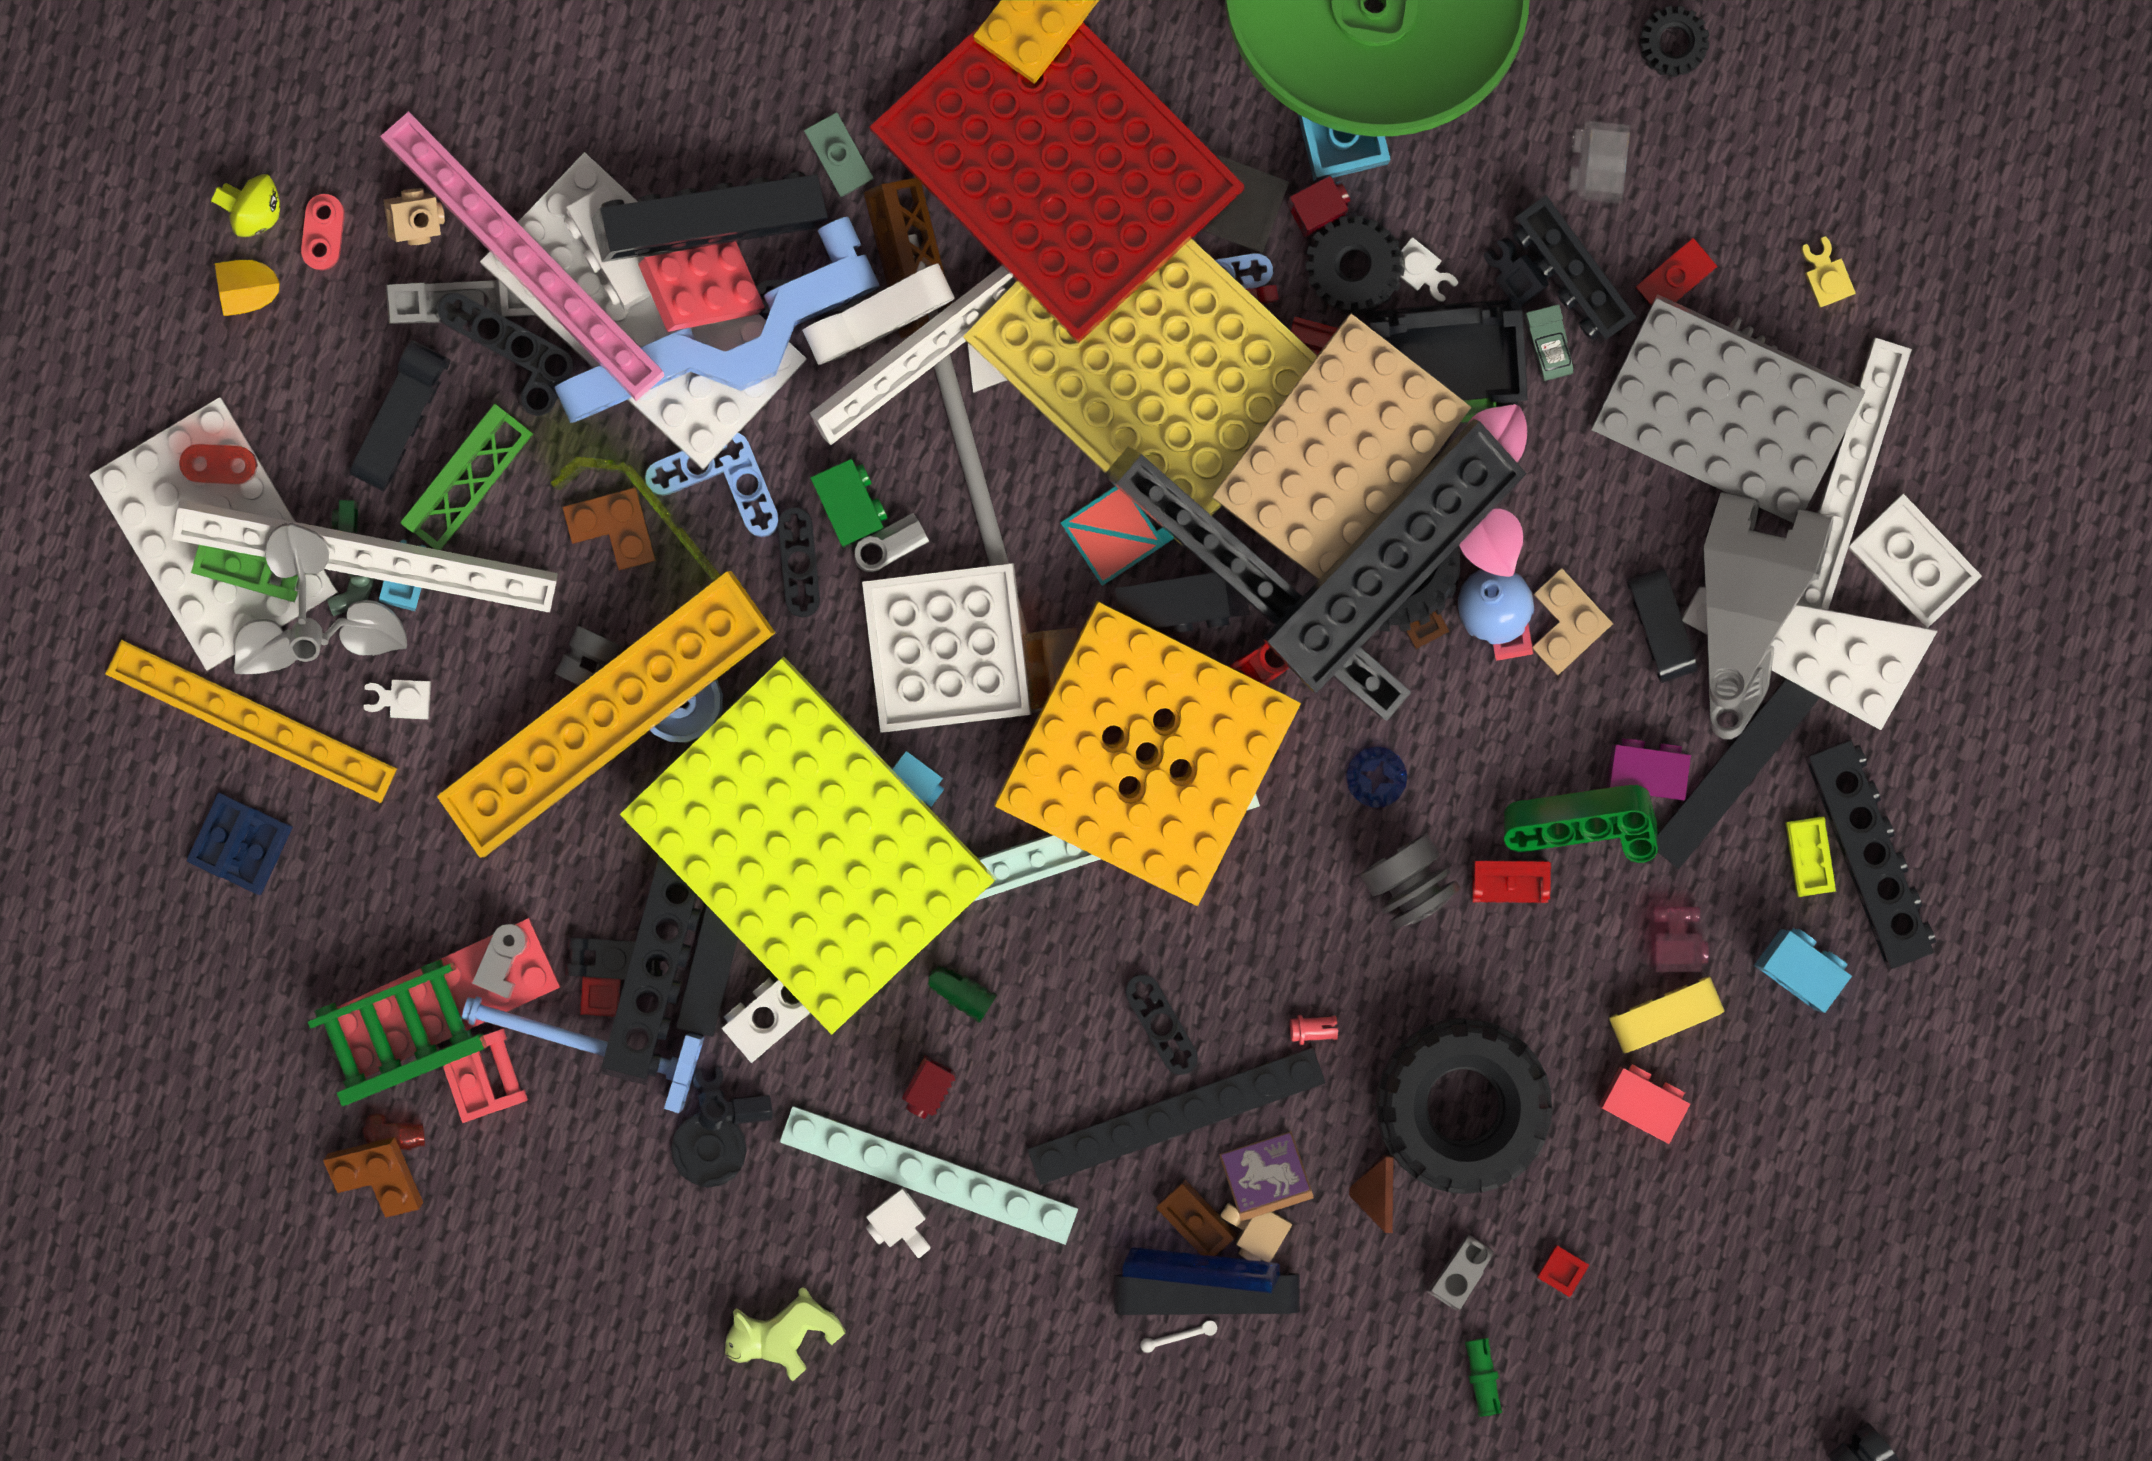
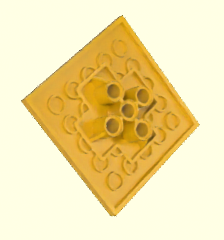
[994,601,1301,906]

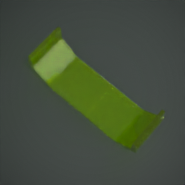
[551,457,722,581]

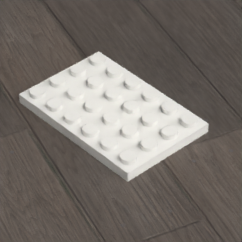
[90,397,338,671]

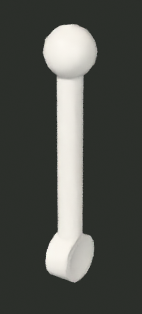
[1140,1320,1217,1353]

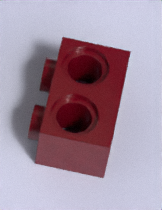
[1287,176,1351,239]

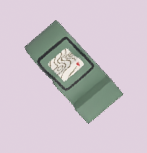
[1523,305,1573,381]

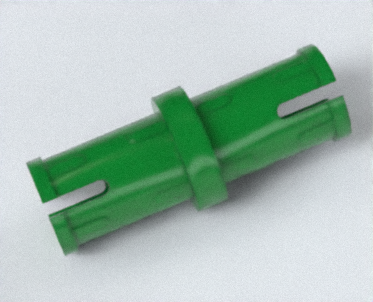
[1465,1338,1502,1417]

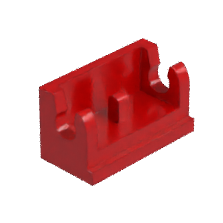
[1472,861,1551,903]

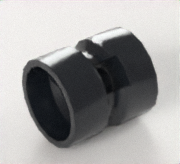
[1827,1422,1899,1461]

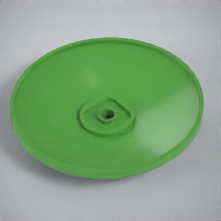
[1225,0,1530,137]

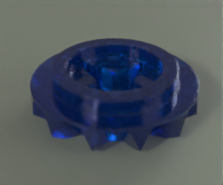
[1347,747,1407,807]

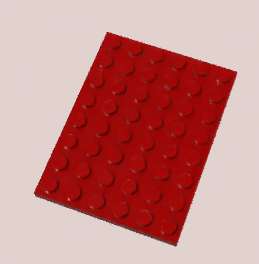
[869,21,1245,344]

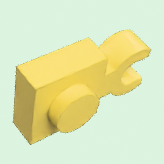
[1801,236,1856,308]

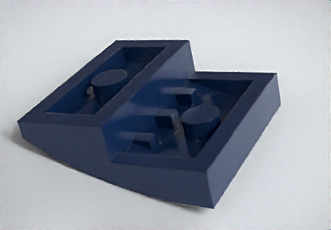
[187,792,293,895]

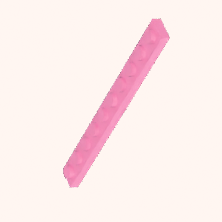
[380,111,665,401]

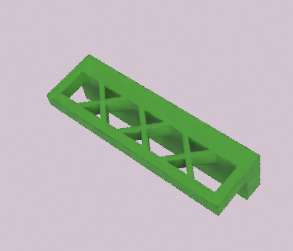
[400,404,533,550]

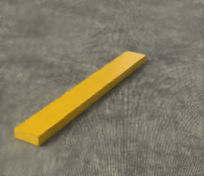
[105,640,397,803]

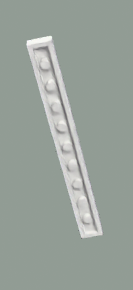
[172,500,558,613]

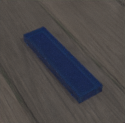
[1123,1247,1280,1293]

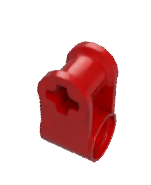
[1229,643,1289,686]

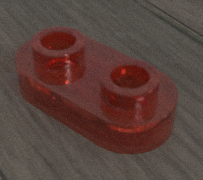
[179,444,258,485]

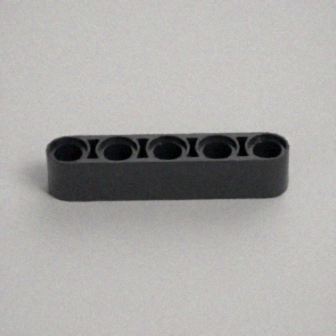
[1114,1273,1300,1315]

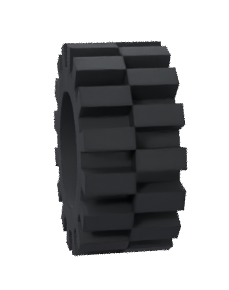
[1639,6,1710,77]

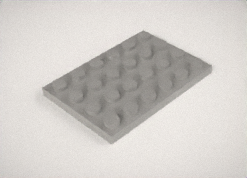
[1592,294,1865,523]

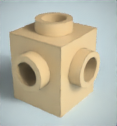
[384,188,445,245]

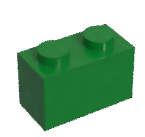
[811,459,888,548]

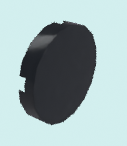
[671,1113,747,1188]

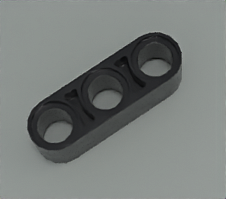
[1626,567,1697,683]

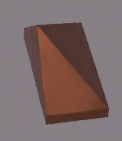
[1349,1154,1394,1233]

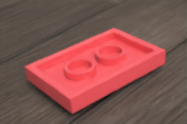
[638,241,765,332]

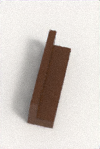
[863,178,952,339]

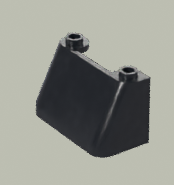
[1365,299,1528,407]

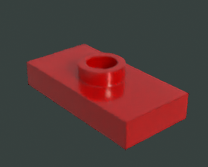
[1635,238,1718,306]

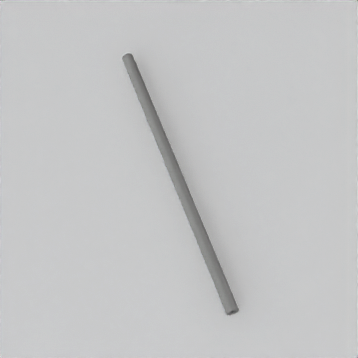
[908,234,1047,713]

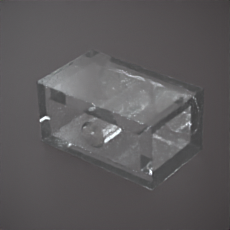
[1568,120,1631,204]

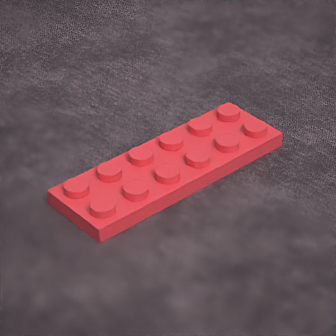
[337,918,561,1077]

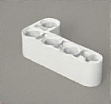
[802,263,955,365]

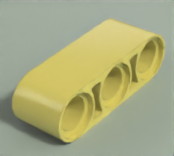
[1609,976,1725,1053]

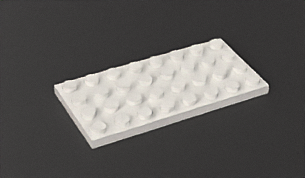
[480,152,807,470]

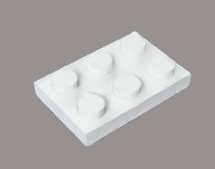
[1848,494,1982,628]

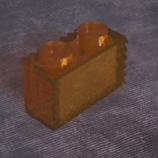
[1022,628,1078,710]

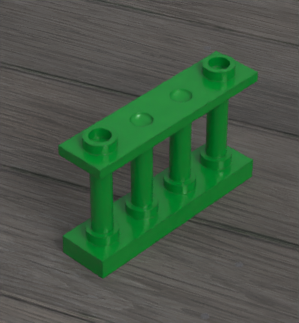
[308,959,488,1107]

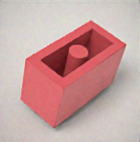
[1599,1064,1690,1144]

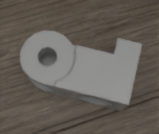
[472,924,528,998]
[1426,1234,1494,1310]

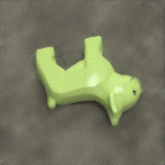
[724,1287,846,1381]

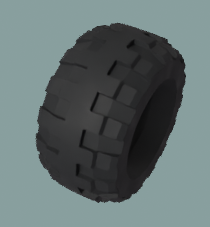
[1376,1018,1553,1194]

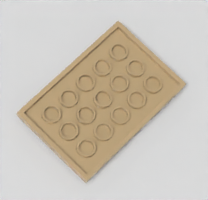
[1211,314,1471,580]

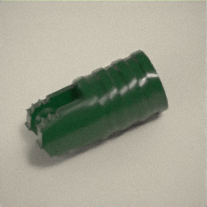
[928,965,997,1023]

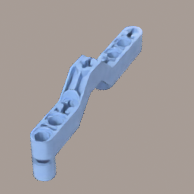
[555,217,880,423]

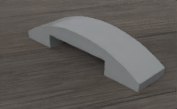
[385,279,535,324]

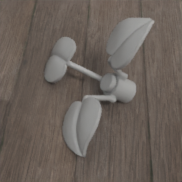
[234,523,407,674]

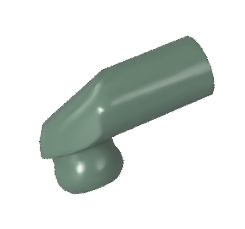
[327,574,374,616]

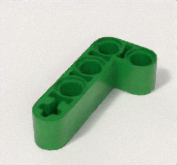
[1504,785,1658,863]

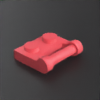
[443,1028,528,1123]

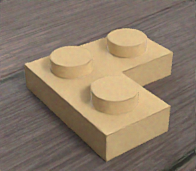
[1533,568,1613,675]

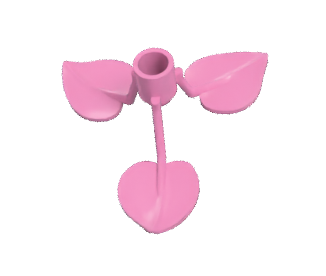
[1425,404,1527,577]

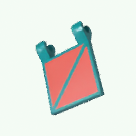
[1061,486,1174,586]

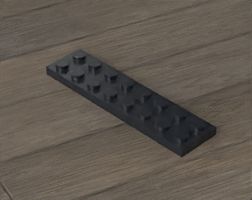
[1262,419,1527,693]

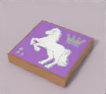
[1219,1131,1314,1221]

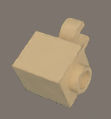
[1220,1203,1292,1265]

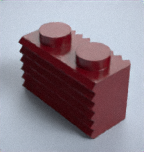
[902,1055,956,1119]

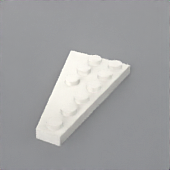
[1682,586,1937,730]

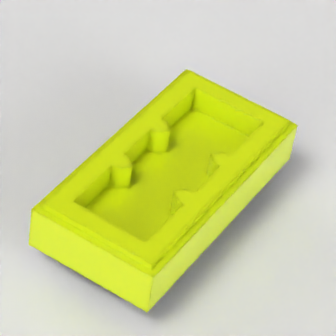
[1785,816,1836,897]

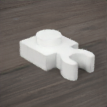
[1400,237,1458,302]
[364,680,431,719]

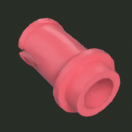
[1289,1015,1338,1045]

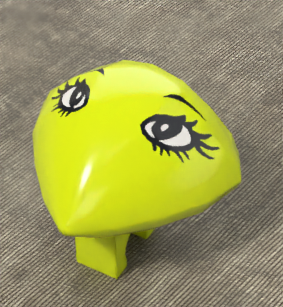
[211,174,280,237]

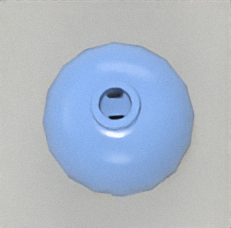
[1458,569,1535,644]

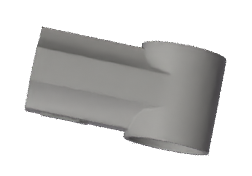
[854,513,929,573]

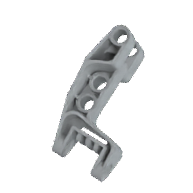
[1704,492,1834,739]

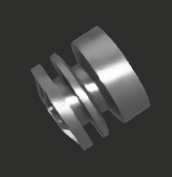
[1360,833,1461,930]

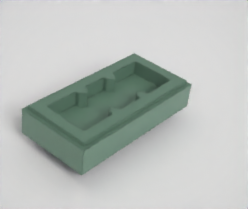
[804,112,874,198]

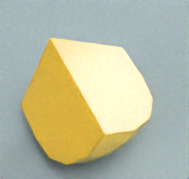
[215,260,280,316]

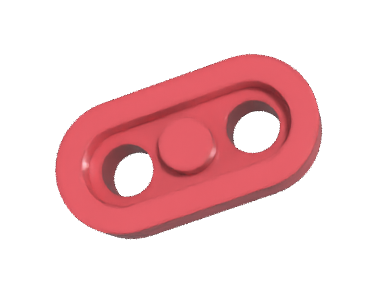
[301,194,345,270]

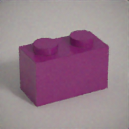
[1606,738,1691,800]

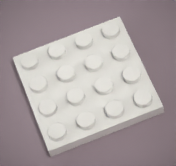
[862,563,1032,733]

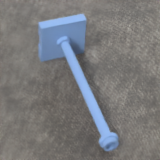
[462,996,705,1113]

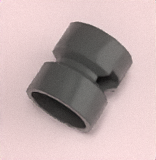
[555,625,622,686]

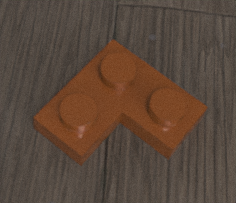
[562,487,656,571]
[323,1137,423,1218]

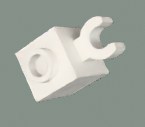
[866,1187,930,1258]

